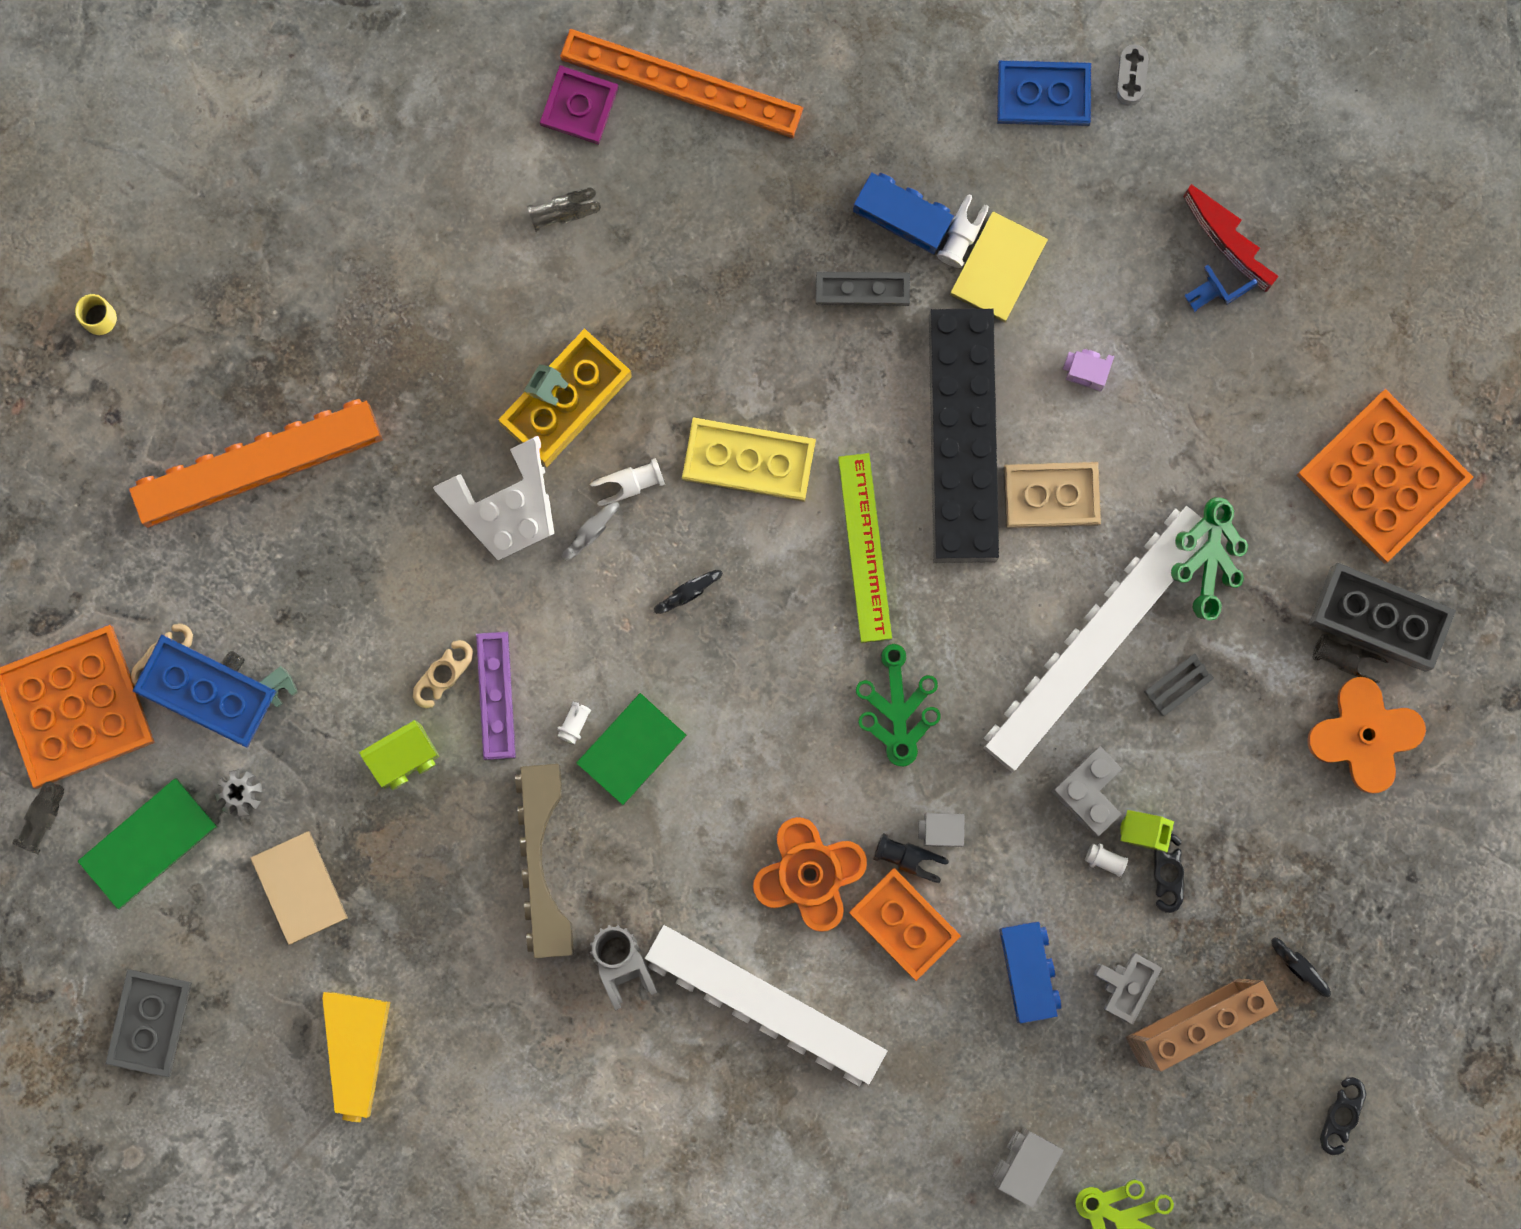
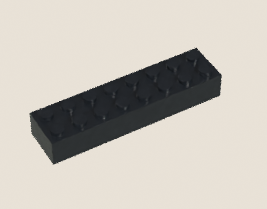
[929,308,999,563]

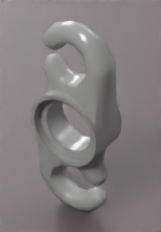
[561,502,620,561]

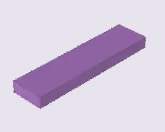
[476,632,516,760]

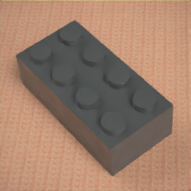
[1308,563,1456,672]

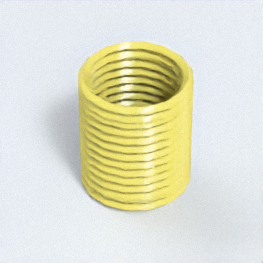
[75,294,117,335]

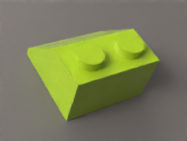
[359,720,440,790]

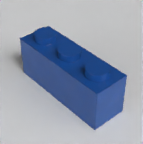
[853,172,954,255]
[999,921,1061,1024]

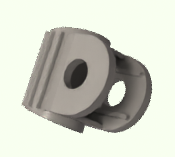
[590,925,657,1010]

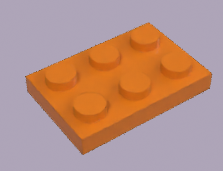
[849,868,961,981]

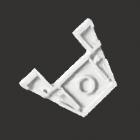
[433,436,554,560]

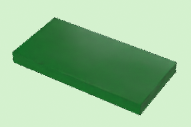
[78,778,218,910]

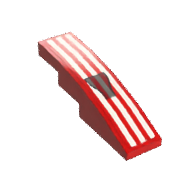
[1183,184,1279,292]

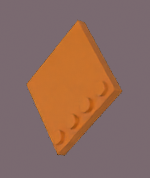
[1296,389,1474,564]
[0,625,155,789]

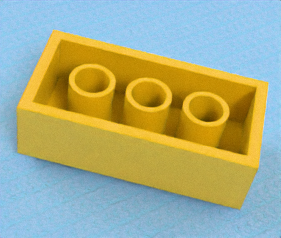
[498,328,632,468]

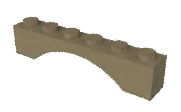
[515,764,574,958]

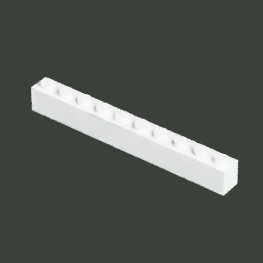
[983,506,1209,772]

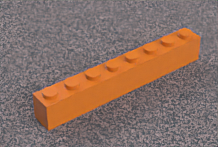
[129,399,383,528]

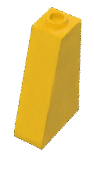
[322,992,390,1122]

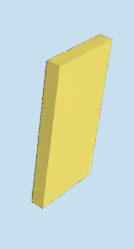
[682,418,816,502]

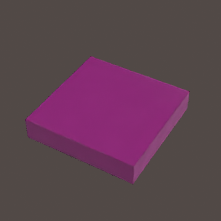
[540,65,619,145]

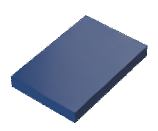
[997,60,1091,126]

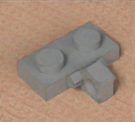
[1093,953,1162,1025]

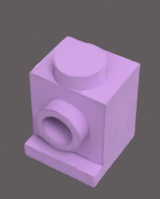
[1063,349,1114,391]

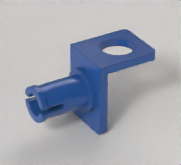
[1184,264,1258,312]

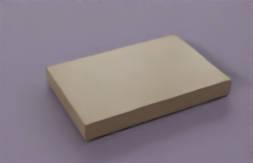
[1004,462,1101,528]
[250,831,348,945]

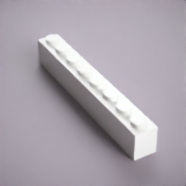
[645,925,887,1087]

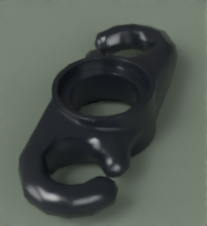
[653,570,723,614]
[1154,833,1184,913]
[1271,937,1331,998]
[1320,1077,1366,1155]

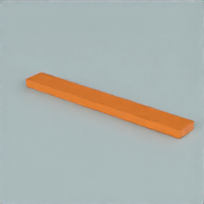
[560,29,804,138]

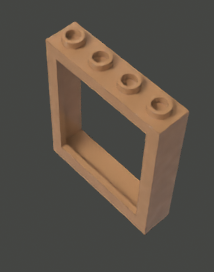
[1125,979,1278,1072]

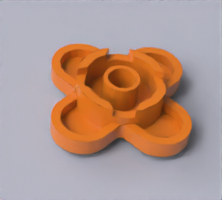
[1308,677,1426,794]
[753,817,867,932]

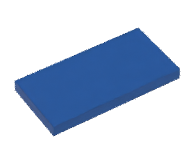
[133,634,277,748]

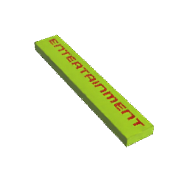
[838,453,892,643]

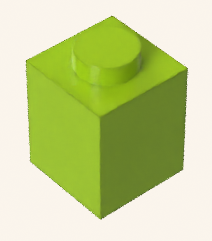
[1120,810,1174,852]

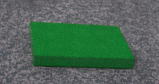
[576,693,687,806]

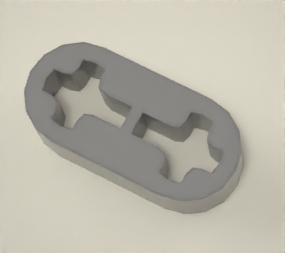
[1116,44,1149,105]

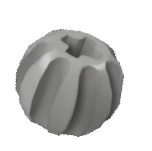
[215,769,263,817]

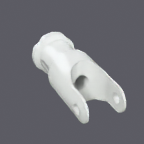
[937,194,989,268]
[590,458,665,506]

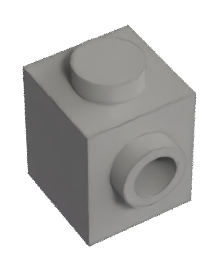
[918,813,965,847]

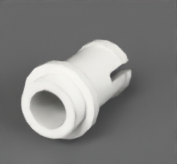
[557,702,591,744]
[1085,844,1128,877]

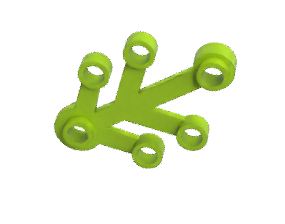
[1075,1179,1174,1229]

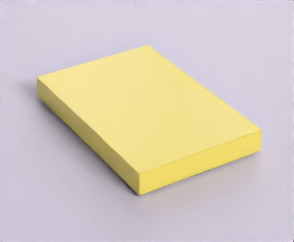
[950,212,1048,322]

